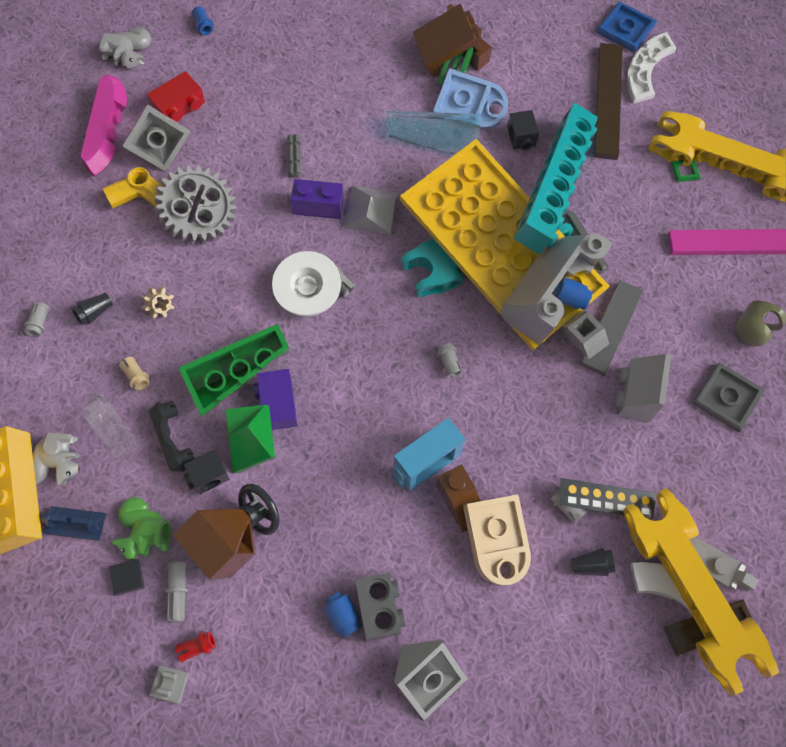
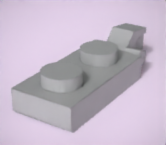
[690,537,758,592]

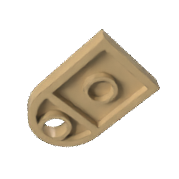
[463,494,531,585]

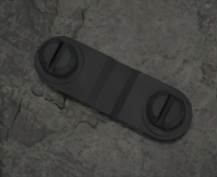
[149,401,195,472]

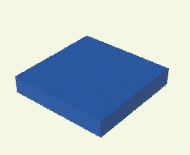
[596,1,657,53]

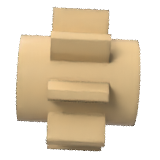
[141,286,174,318]

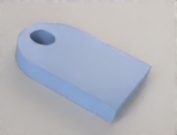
[433,68,508,129]

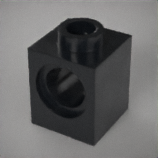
[507,110,539,150]
[183,450,230,495]

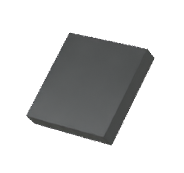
[692,362,765,432]

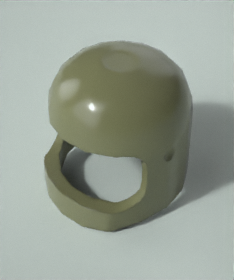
[735,300,786,347]

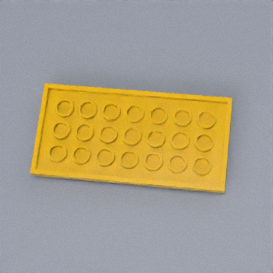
[400,139,610,351]

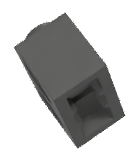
[355,573,405,642]

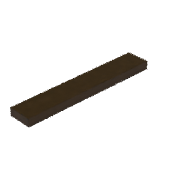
[594,43,623,160]

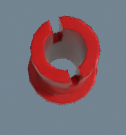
[175,631,216,663]

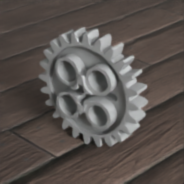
[154,165,237,244]

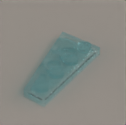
[386,111,481,155]

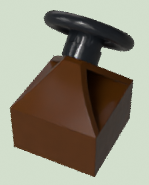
[173,484,280,579]

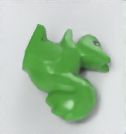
[112,497,172,560]

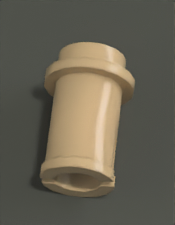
[119,357,150,390]

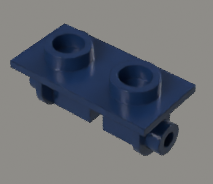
[41,506,107,541]

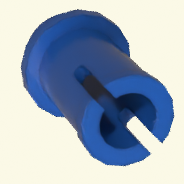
[192,6,214,35]

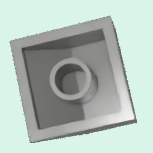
[615,354,671,422]

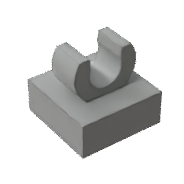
[149,665,190,704]

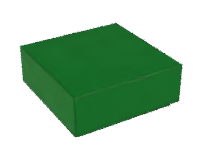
[670,158,701,183]

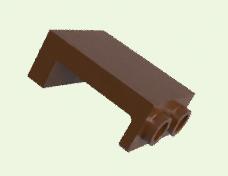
[413,3,482,77]

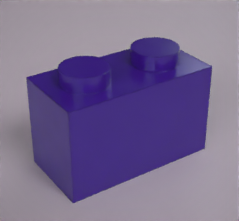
[290,179,344,219]
[254,369,298,430]

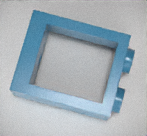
[392,418,466,492]

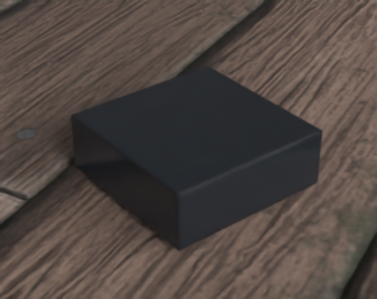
[109,559,145,596]

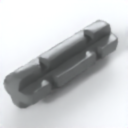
[287,134,301,178]

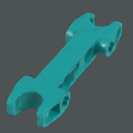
[401,223,573,298]

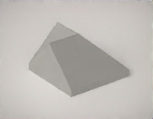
[122,104,190,171]
[343,185,399,235]
[393,640,468,720]

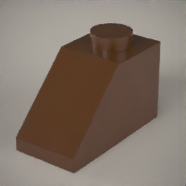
[436,464,480,533]

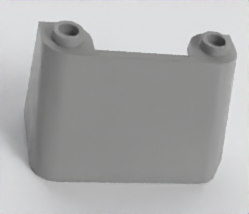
[501,233,613,345]

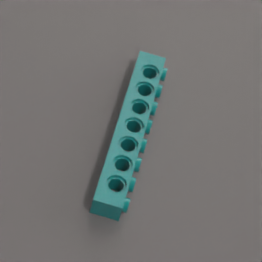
[513,102,598,255]

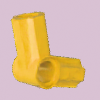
[102,167,162,208]

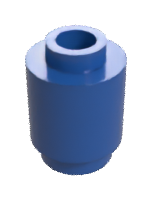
[551,276,593,310]
[323,592,362,639]

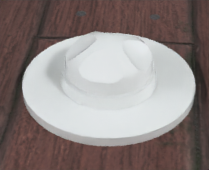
[272,251,341,316]

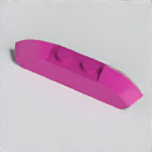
[80,75,127,176]

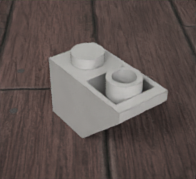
[560,310,609,360]

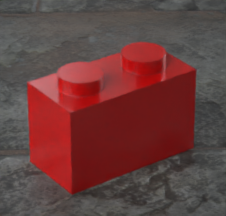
[147,71,205,122]

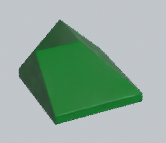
[226,405,275,474]

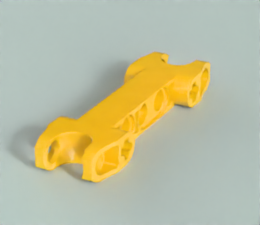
[648,111,786,202]
[623,488,779,696]

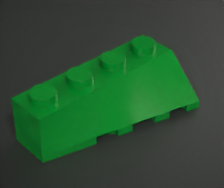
[179,324,289,417]

